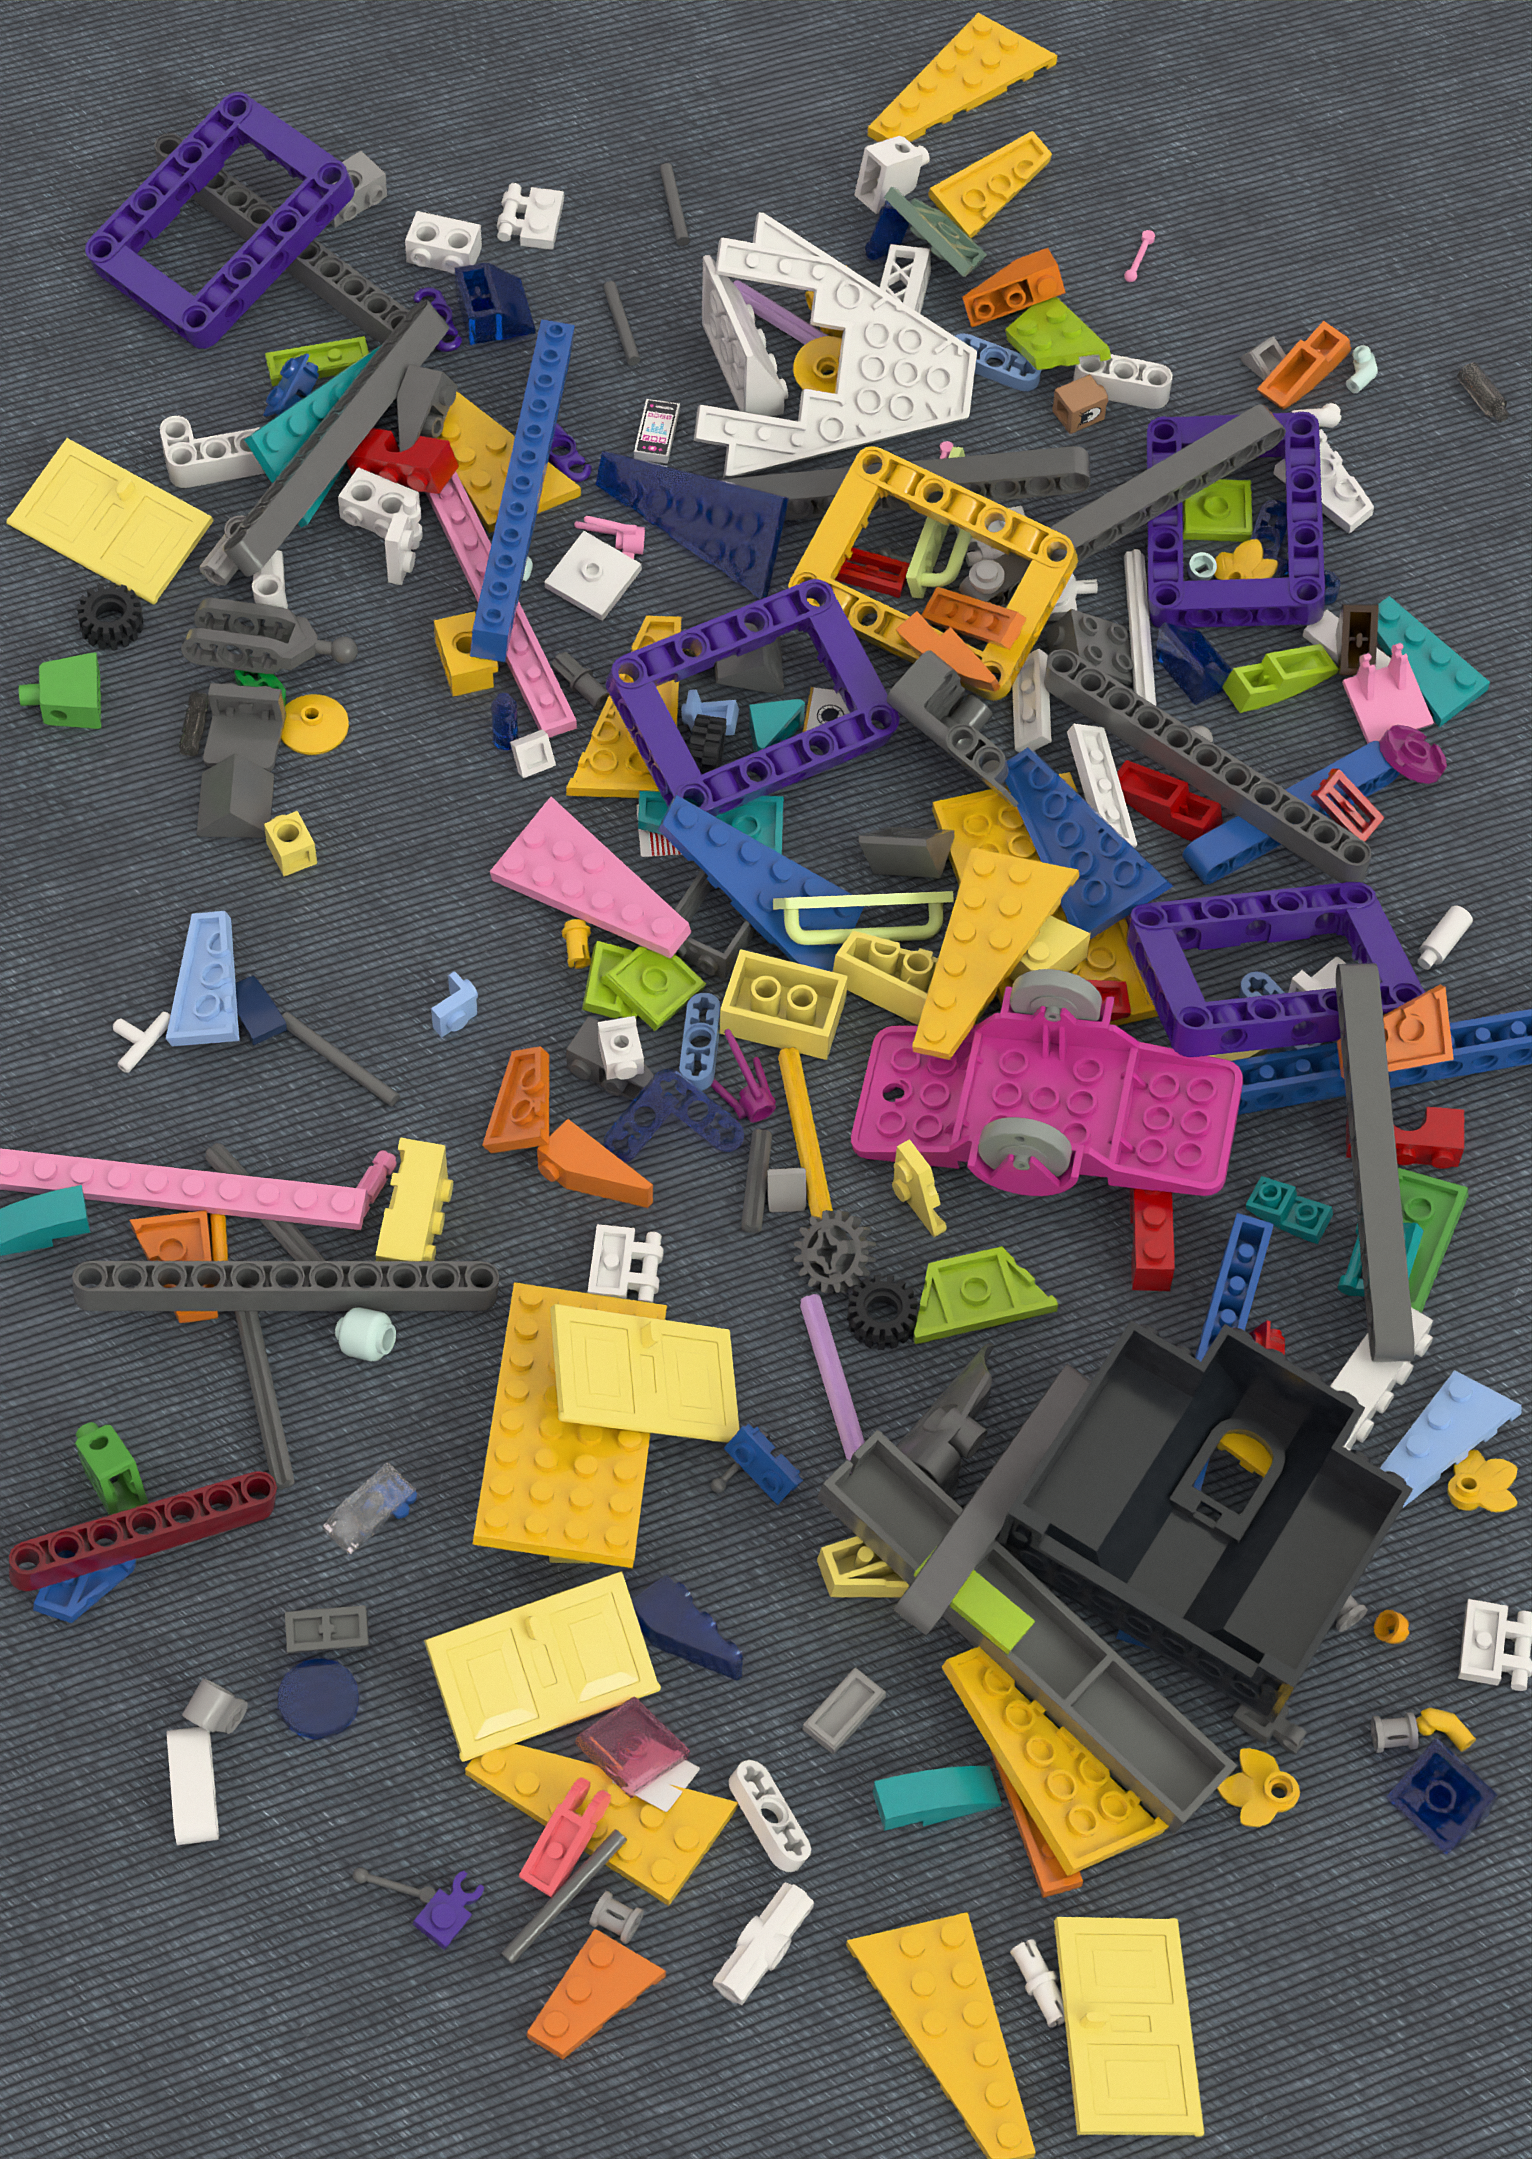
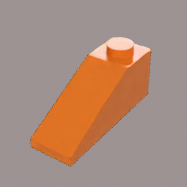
[537,1119,653,1208]

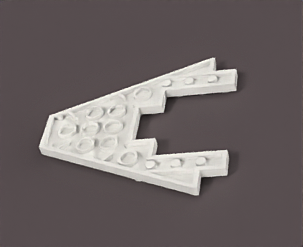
[694,212,977,479]

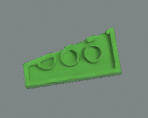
[1398,1168,1468,1313]

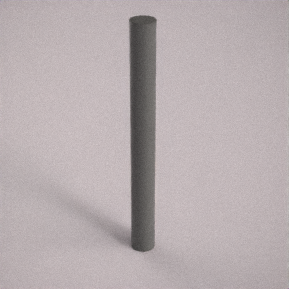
[282,1012,400,1107]
[501,1829,627,1964]

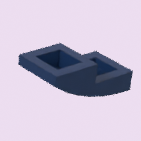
[235,975,287,1046]

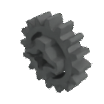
[794,1210,876,1293]

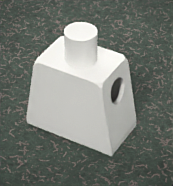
[855,136,930,214]

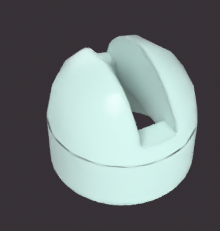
[1187,552,1217,581]

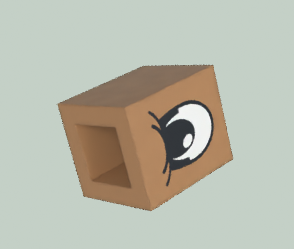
[1052,374,1108,434]

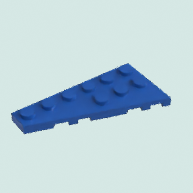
[1005,747,1173,939]
[658,795,864,972]

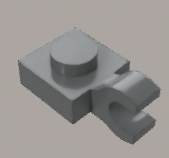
[1232,1704,1307,1755]

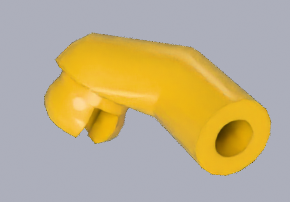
[1416,1707,1476,1752]

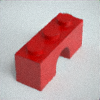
[346,428,459,494]
[1346,1107,1464,1169]
[1129,1188,1175,1291]

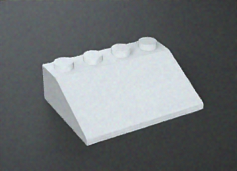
[702,255,788,417]

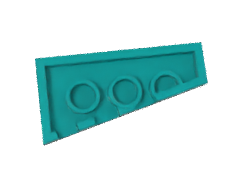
[1377,596,1490,727]

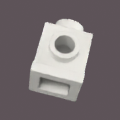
[598,1016,644,1080]

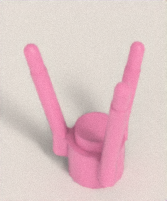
[574,516,645,559]

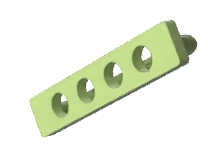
[906,447,972,599]
[773,891,954,945]

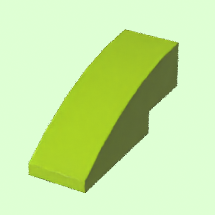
[1222,644,1339,713]

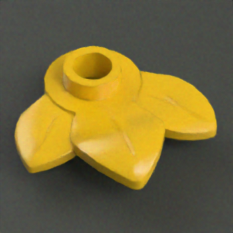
[1214,539,1278,580]
[1447,1450,1518,1512]
[1217,1748,1300,1827]

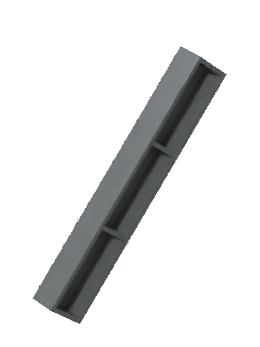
[817,1430,1237,1834]

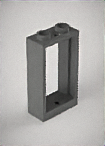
[674,869,757,979]

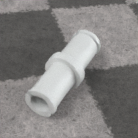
[1010,1939,1065,2027]

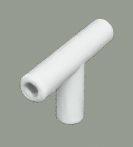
[113,1012,170,1072]

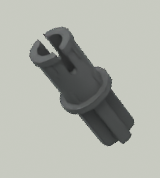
[552,652,609,710]

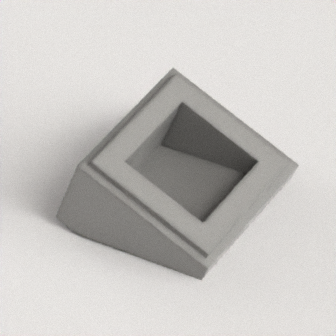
[1240,336,1286,380]
[767,1168,806,1213]

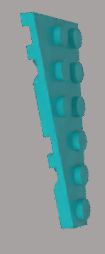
[244,344,382,528]

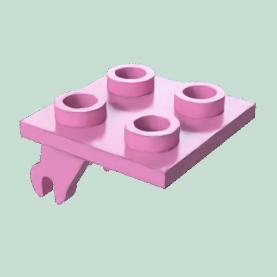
[1342,643,1434,744]

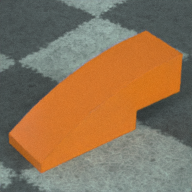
[1257,321,1351,410]
[895,611,1001,692]

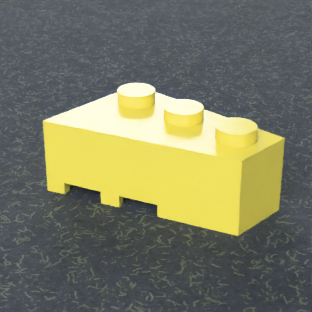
[1009,915,1091,981]
[376,1138,453,1261]
[817,1536,910,1598]

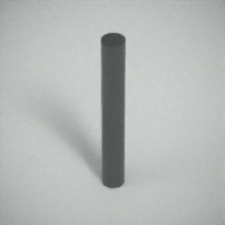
[659,163,690,246]
[603,281,641,366]

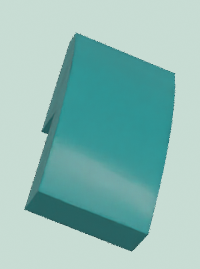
[1246,1176,1333,1244]

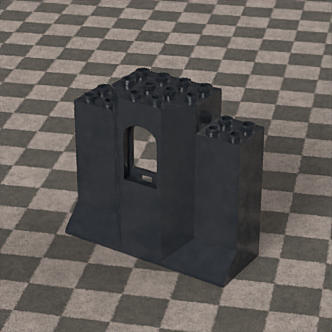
[998,1320,1413,1723]

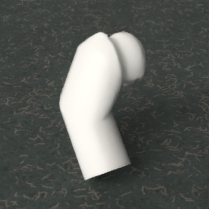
[1292,403,1341,428]

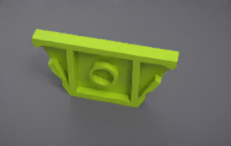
[1005,297,1111,370]
[913,1246,1058,1344]

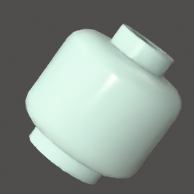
[335,1307,396,1361]

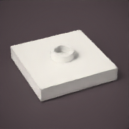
[544,531,642,621]

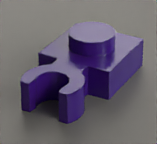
[412,1871,484,1950]

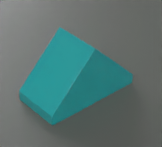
[749,699,805,753]

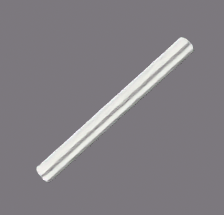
[1124,549,1156,706]

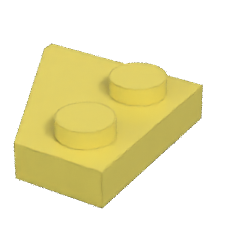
[892,1139,947,1237]

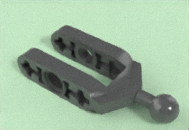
[181,598,358,674]

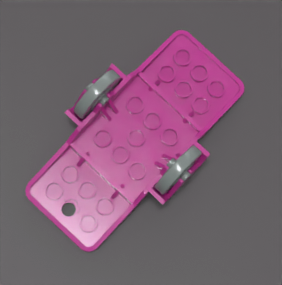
[851,969,1243,1196]

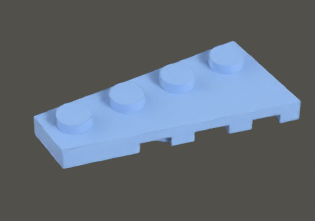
[166,911,239,1046]
[1380,1370,1522,1508]

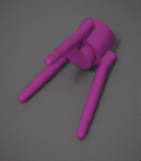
[711,1029,776,1123]

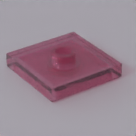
[575,1696,690,1798]

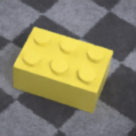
[719,949,848,1060]

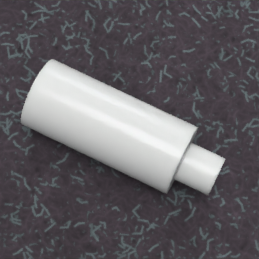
[1418,906,1473,970]

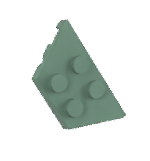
[884,187,987,277]

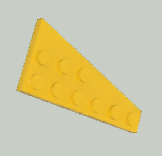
[868,13,1057,142]
[912,847,1080,1060]
[942,1646,1169,1876]

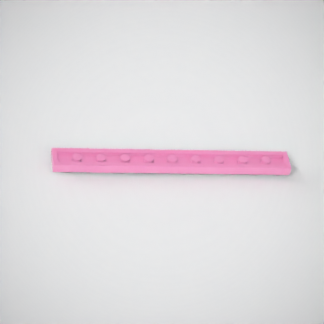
[425,471,577,738]
[0,1149,368,1230]

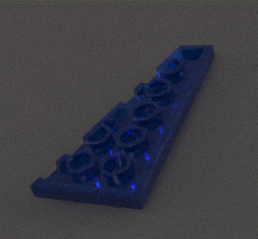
[595,451,789,600]

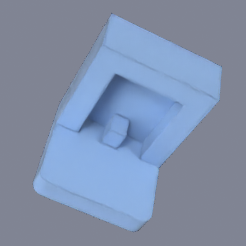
[681,689,739,736]
[431,971,478,1038]

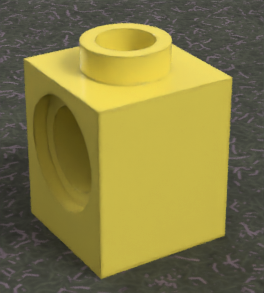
[264,811,317,876]

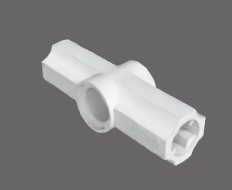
[713,1882,814,2005]

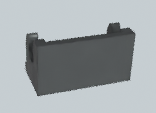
[285,1605,370,1654]

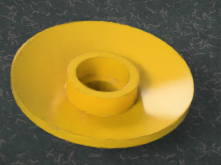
[793,336,842,394]
[281,694,349,755]

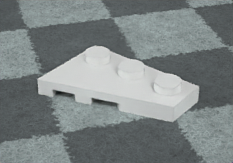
[1274,429,1374,534]

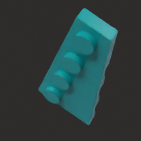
[638,791,784,854]

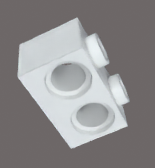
[405,211,482,276]
[338,468,420,538]

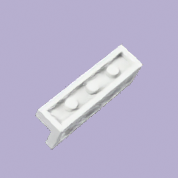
[880,244,931,314]
[1067,724,1137,848]

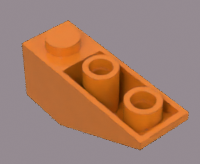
[962,248,1066,327]

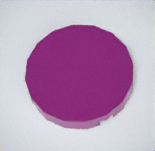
[1379,725,1447,784]

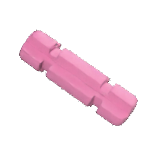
[356,1150,397,1217]

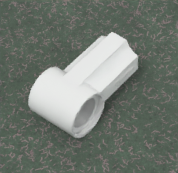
[252,550,288,609]

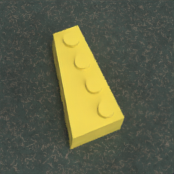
[833,930,994,1025]

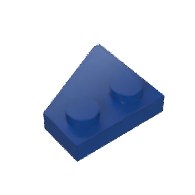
[33,1550,136,1623]

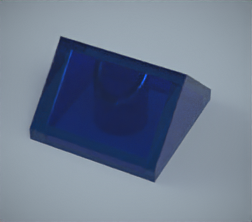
[1155,622,1232,705]
[1386,1738,1498,1855]

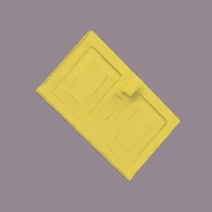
[6,438,214,605]
[550,1304,740,1443]
[424,1572,661,1762]
[1054,1917,1204,2137]

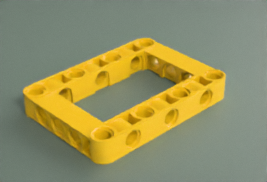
[788,446,1078,701]

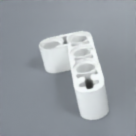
[160,416,265,488]

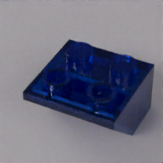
[454,262,536,345]

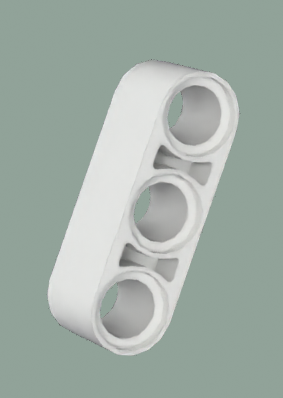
[1073,354,1172,409]
[167,1727,219,1845]

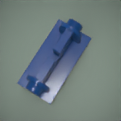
[263,354,319,417]
[724,1424,804,1505]

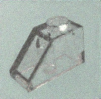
[322,1462,416,1556]

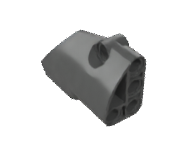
[886,650,1019,807]
[896,1342,995,1498]

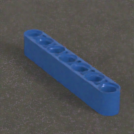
[1182,741,1400,885]

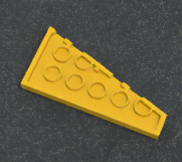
[437,391,581,533]
[566,616,681,798]
[465,1744,738,1906]
[846,1912,1036,2159]

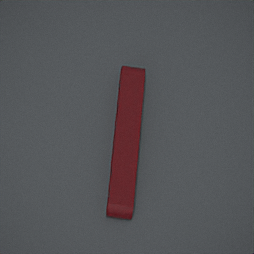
[9,1471,277,1591]

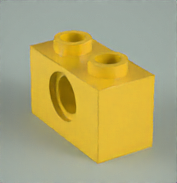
[434,611,498,697]

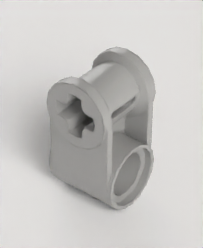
[182,1678,248,1734]

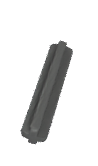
[741,1129,772,1233]

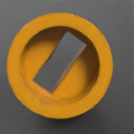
[1374,1610,1409,1644]

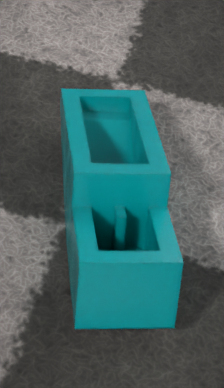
[0,1185,90,1256]
[873,1766,1002,1831]

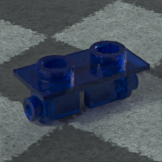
[865,200,909,260]

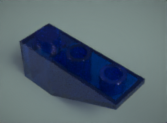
[631,1574,744,1681]

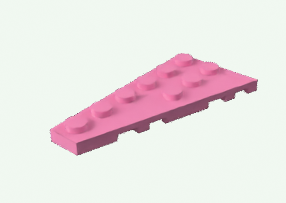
[490,797,691,958]

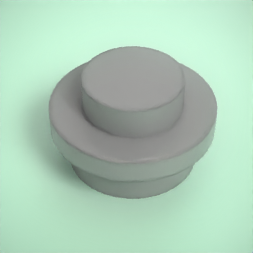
[969,560,1004,594]

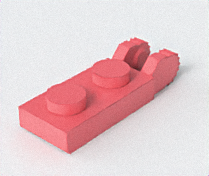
[519,1777,611,1898]

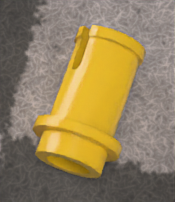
[562,919,591,969]

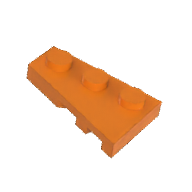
[1337,984,1454,1079]
[482,1046,549,1153]
[130,1210,218,1323]
[527,1929,666,2059]

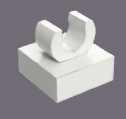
[510,729,556,778]

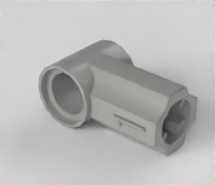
[200,515,246,586]

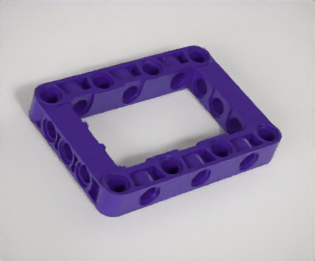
[85,92,355,349]
[1147,411,1325,630]
[605,579,900,817]
[1126,882,1425,1057]

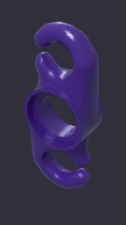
[413,287,462,352]
[548,423,592,483]

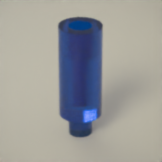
[491,693,519,750]

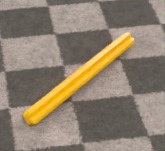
[778,1047,833,1219]

